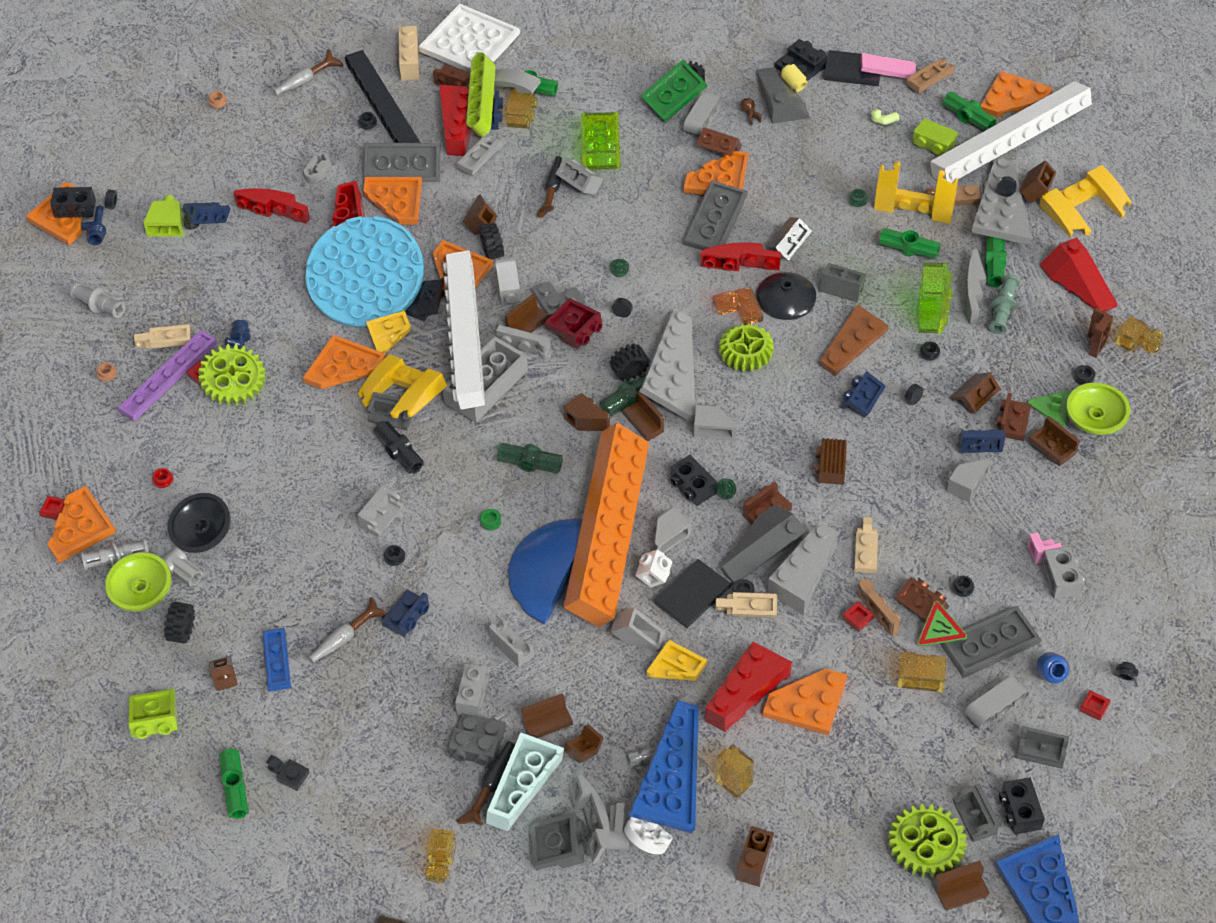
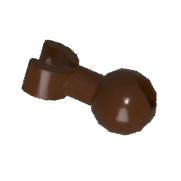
[740,98,762,125]

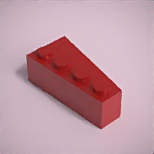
[705,641,792,732]

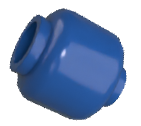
[1036,652,1070,684]

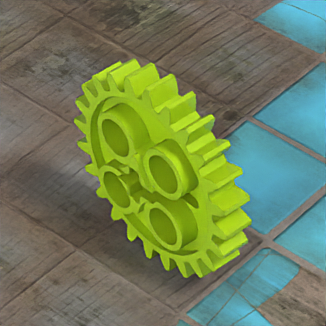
[199,344,266,407]
[888,804,967,878]

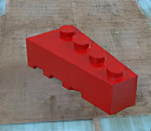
[439,85,472,156]
[330,180,365,228]

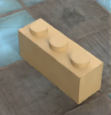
[399,26,420,81]

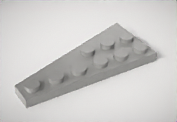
[972,158,1031,245]
[639,308,695,423]

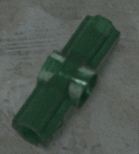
[600,374,646,417]
[497,443,563,474]

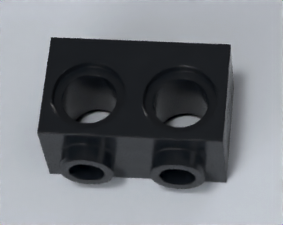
[50,187,96,218]
[670,455,717,506]
[999,777,1045,835]

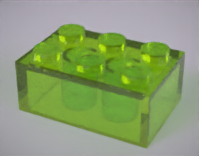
[581,112,621,170]
[918,262,952,334]

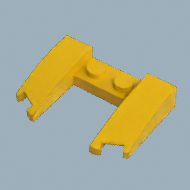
[874,162,958,224]
[1039,165,1132,237]
[358,354,447,418]

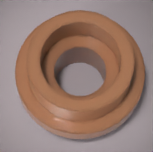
[208,91,227,108]
[96,362,117,382]

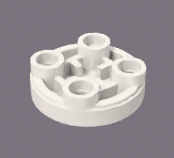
[624,817,673,854]

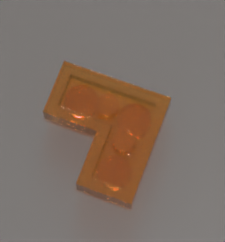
[713,287,763,325]

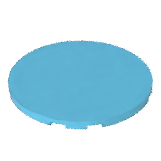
[305,216,424,328]

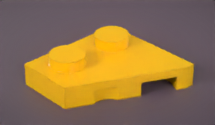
[366,310,411,353]
[646,640,708,681]

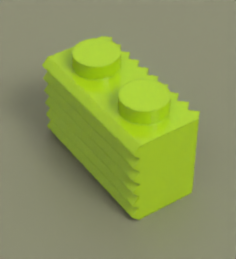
[912,118,958,156]

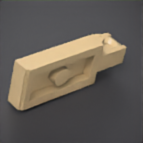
[134,324,191,349]
[854,517,878,573]
[715,592,777,618]

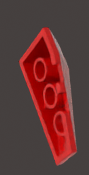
[1040,237,1118,311]

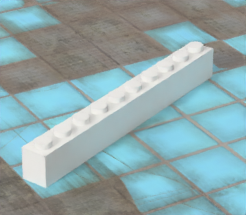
[930,81,1092,183]
[443,250,485,409]

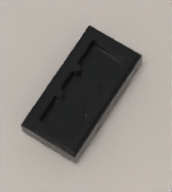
[417,279,444,315]

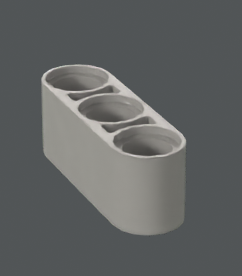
[683,91,722,136]
[964,676,1030,730]

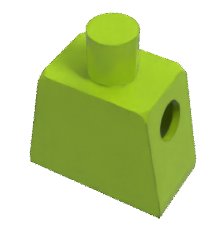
[143,195,184,237]

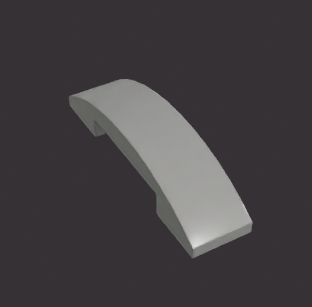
[494,69,541,94]
[569,775,610,863]

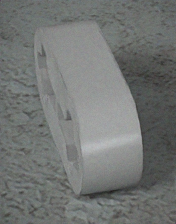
[304,152,331,184]

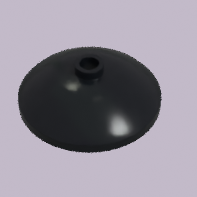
[756,272,816,320]
[168,493,231,553]

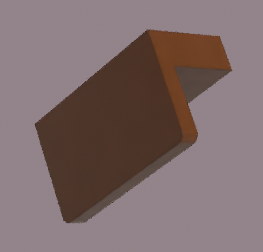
[505,294,549,333]
[950,372,1001,413]
[623,392,664,441]
[521,693,573,738]
[934,860,989,911]

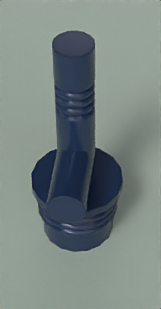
[81,205,106,245]
[224,320,251,366]

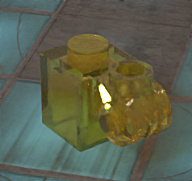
[1115,316,1163,353]
[425,828,457,884]

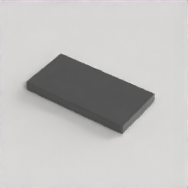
[364,143,441,182]
[683,180,748,250]
[940,606,1041,678]

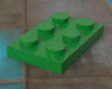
[641,60,707,122]

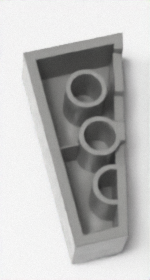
[768,521,838,616]

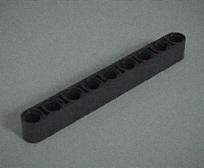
[345,50,421,143]

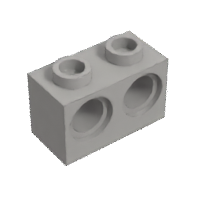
[556,157,604,195]
[1042,547,1085,599]
[455,664,489,717]

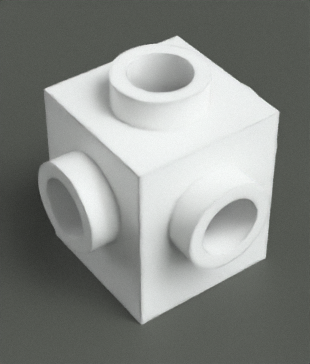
[635,549,672,588]

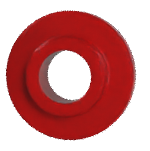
[152,468,174,488]

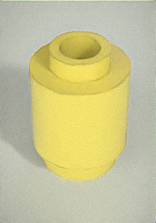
[781,64,808,92]

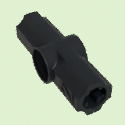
[374,421,424,474]

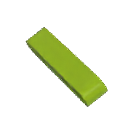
[466,52,496,137]

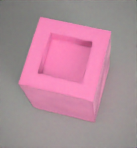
[1027,533,1062,564]

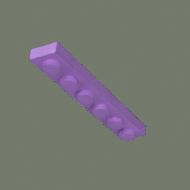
[118,330,217,422]

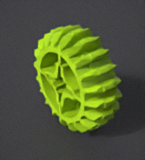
[719,323,774,373]

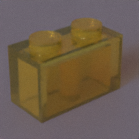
[506,87,538,129]
[897,652,947,692]
[716,744,754,799]

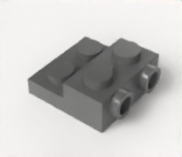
[449,713,506,766]
[530,812,588,870]

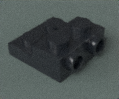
[774,39,827,81]

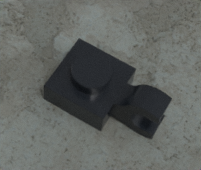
[266,755,309,791]

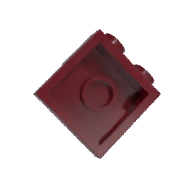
[544,298,603,349]

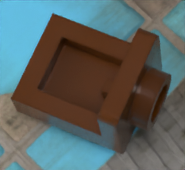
[564,724,603,764]

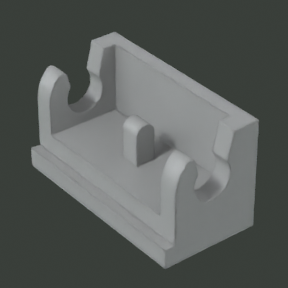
[357,485,404,537]
[489,618,536,667]

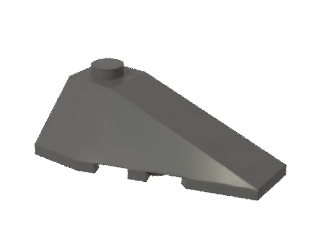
[757,67,809,124]
[721,504,807,584]

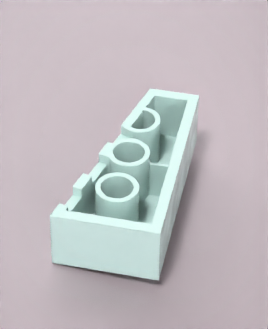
[486,733,564,831]

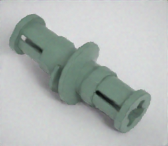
[989,274,1020,334]

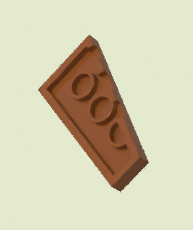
[820,304,889,376]

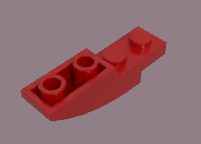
[233,188,310,224]
[700,242,781,272]

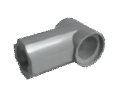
[162,547,203,587]
[605,803,631,851]

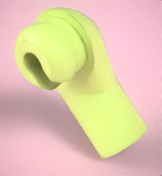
[871,109,899,125]

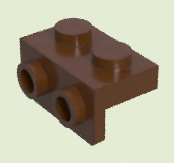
[1028,416,1080,467]

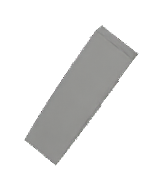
[965,249,986,324]

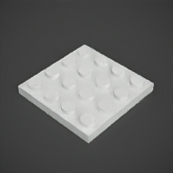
[419,3,520,73]

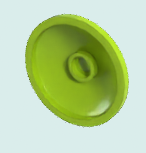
[1066,383,1130,435]
[105,552,172,612]

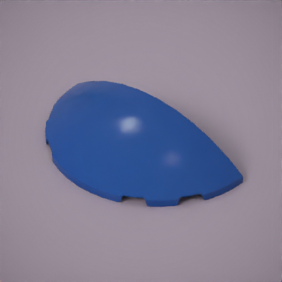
[508,519,583,625]

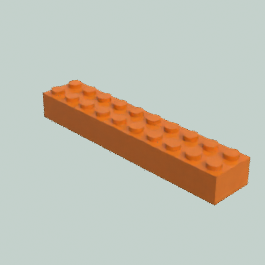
[564,422,649,627]

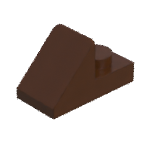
[209,656,238,691]

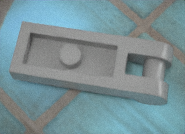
[457,134,504,176]
[496,325,551,359]

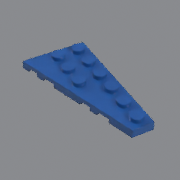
[627,700,699,833]
[995,834,1079,923]

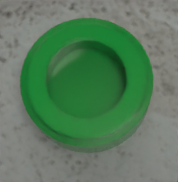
[480,509,502,531]

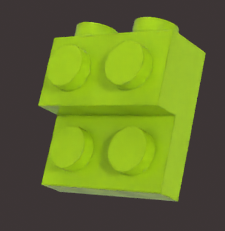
[128,688,178,739]

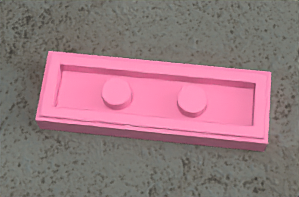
[860,53,916,79]

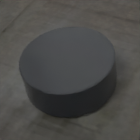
[997,176,1017,197]
[105,189,117,209]
[612,298,633,318]
[1074,365,1095,385]
[905,383,924,405]
[732,579,754,594]

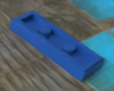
[263,628,292,692]

